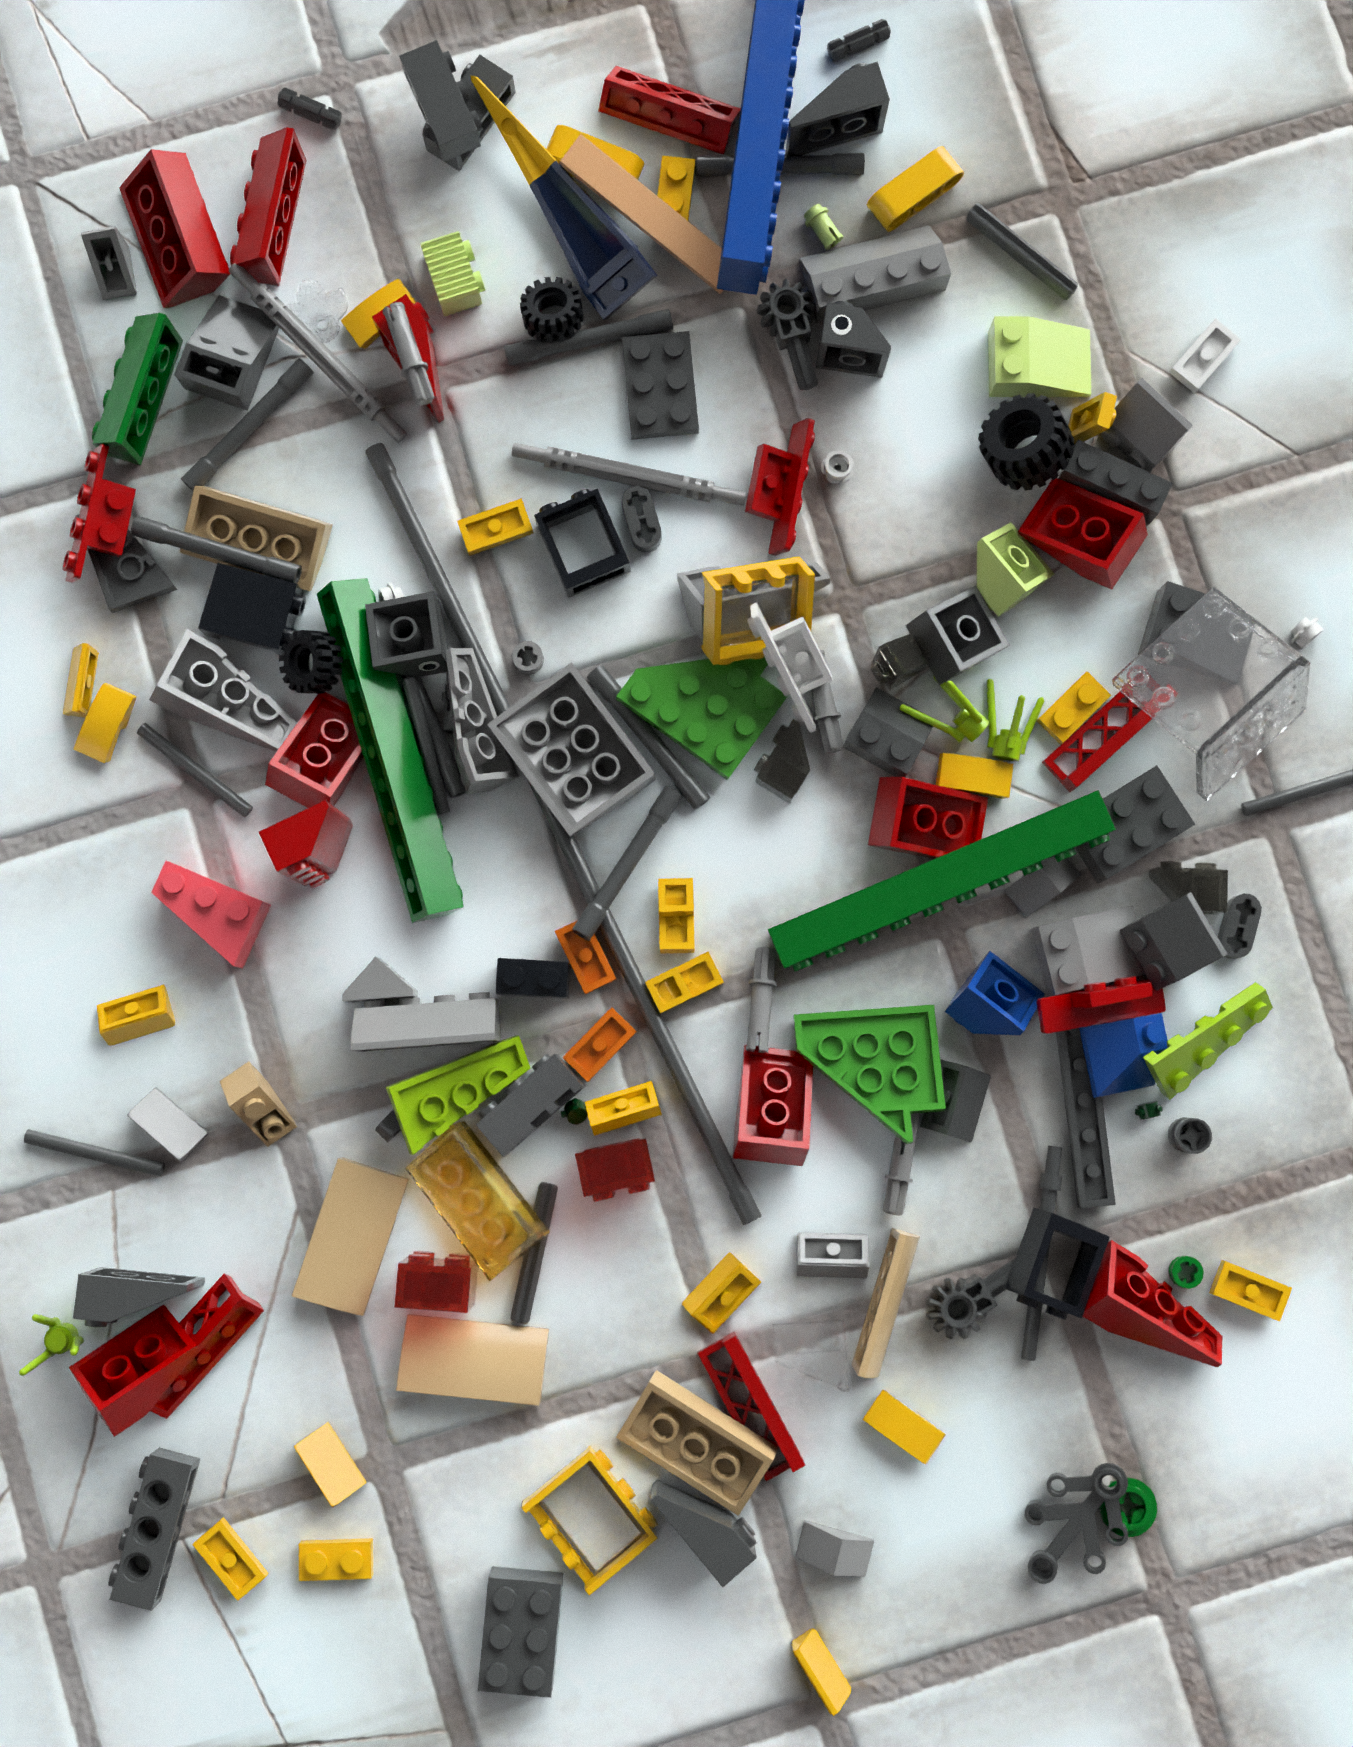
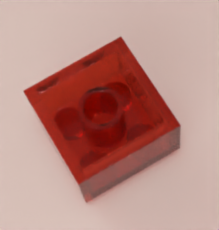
[575,1136,656,1202]
[394,1251,479,1313]

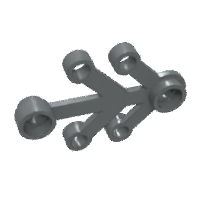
[1025,1463,1128,1584]

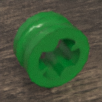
[1168,1256,1204,1289]

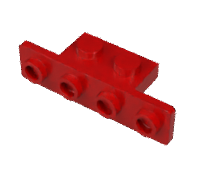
[745,418,815,556]
[62,444,136,583]
[1036,976,1166,1034]

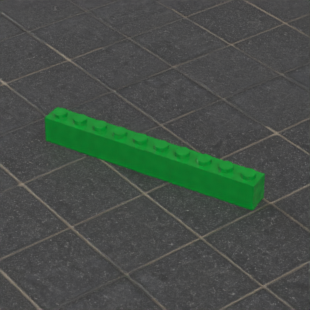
[316,578,464,923]
[768,790,1116,972]

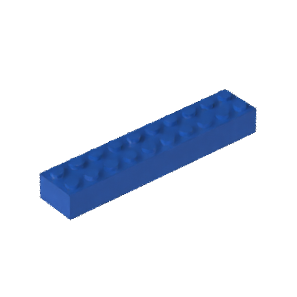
[717,0,805,295]

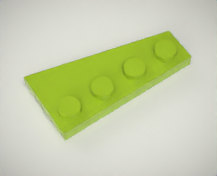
[1143,982,1273,1100]
[386,1035,531,1155]

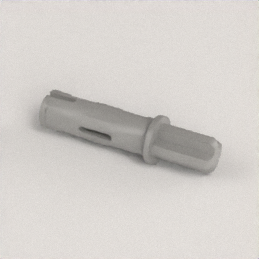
[383,302,434,406]
[811,650,844,753]
[746,947,777,1053]
[883,1113,920,1216]

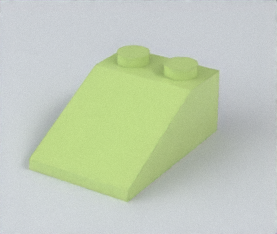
[988,316,1091,397]

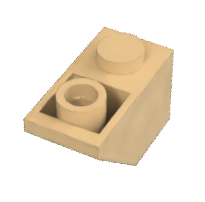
[220,1061,297,1147]

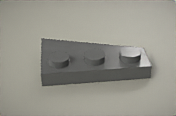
[76,515,178,613]

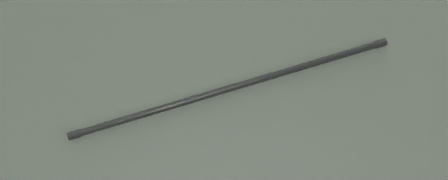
[365,443,762,1225]

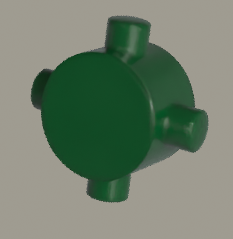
[560,1098,588,1125]
[1135,1101,1163,1120]

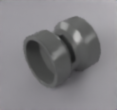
[1168,1117,1212,1154]

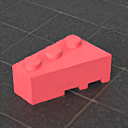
[151,860,271,969]

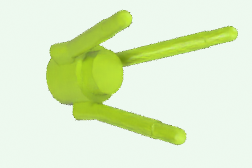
[900,675,989,743]
[987,679,1044,761]
[19,1314,84,1376]

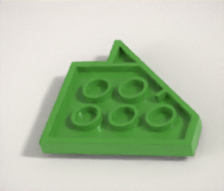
[615,657,788,780]
[793,1005,946,1144]

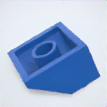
[945,951,1045,1036]
[1079,1013,1168,1098]

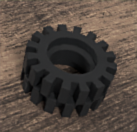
[520,277,584,343]
[279,630,343,694]

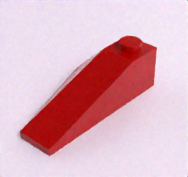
[1083,1240,1223,1367]

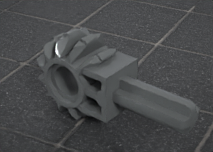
[757,278,818,390]
[925,1259,1015,1339]

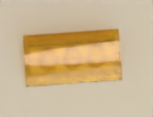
[405,1121,550,1281]

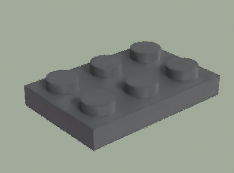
[622,331,699,440]

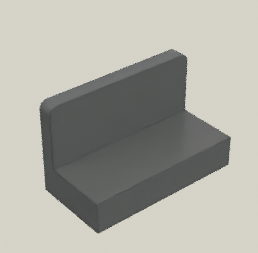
[920,1059,991,1142]

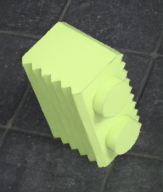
[420,231,485,316]

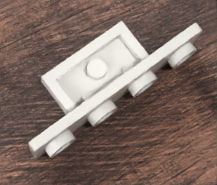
[747,602,833,733]

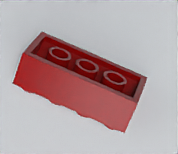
[230,127,307,286]
[119,149,230,308]
[259,800,353,888]

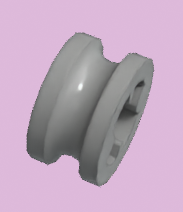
[512,641,544,675]

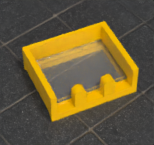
[701,556,815,665]
[521,1446,658,1596]

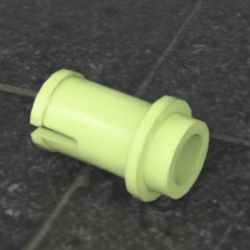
[804,204,844,250]

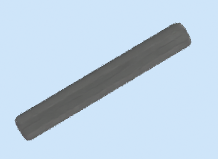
[966,204,1078,300]
[510,1182,558,1324]

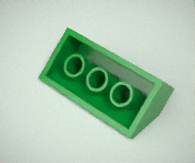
[92,313,183,466]

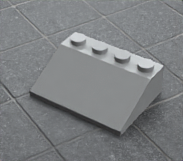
[487,662,656,837]

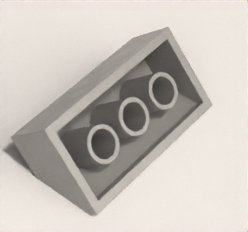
[799,225,951,323]
[350,992,501,1052]

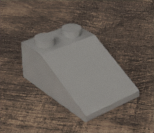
[1031,905,1145,997]

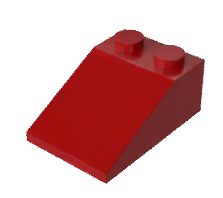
[372,294,444,423]
[1018,478,1148,590]
[265,692,364,808]
[868,777,988,859]
[733,1045,813,1166]
[69,1304,199,1437]

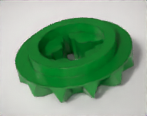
[1098,1477,1157,1537]

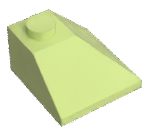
[977,522,1054,617]

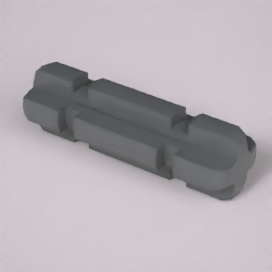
[827,19,891,62]
[277,88,342,130]

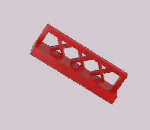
[598,66,741,155]
[1042,670,1178,792]
[150,1273,264,1419]
[697,1331,806,1482]

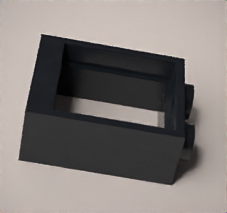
[534,488,631,598]
[1005,1207,1110,1320]

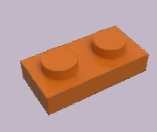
[555,920,617,995]
[562,1007,637,1082]

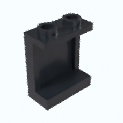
[198,563,306,655]

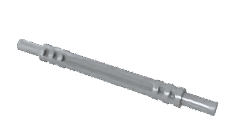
[229,263,407,443]
[512,443,747,506]

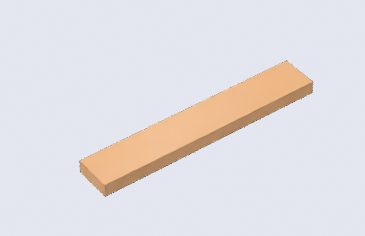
[560,134,723,294]

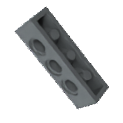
[108,1447,201,1611]

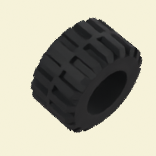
[978,393,1074,491]

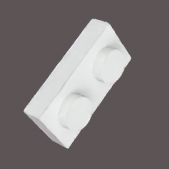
[1169,318,1242,394]

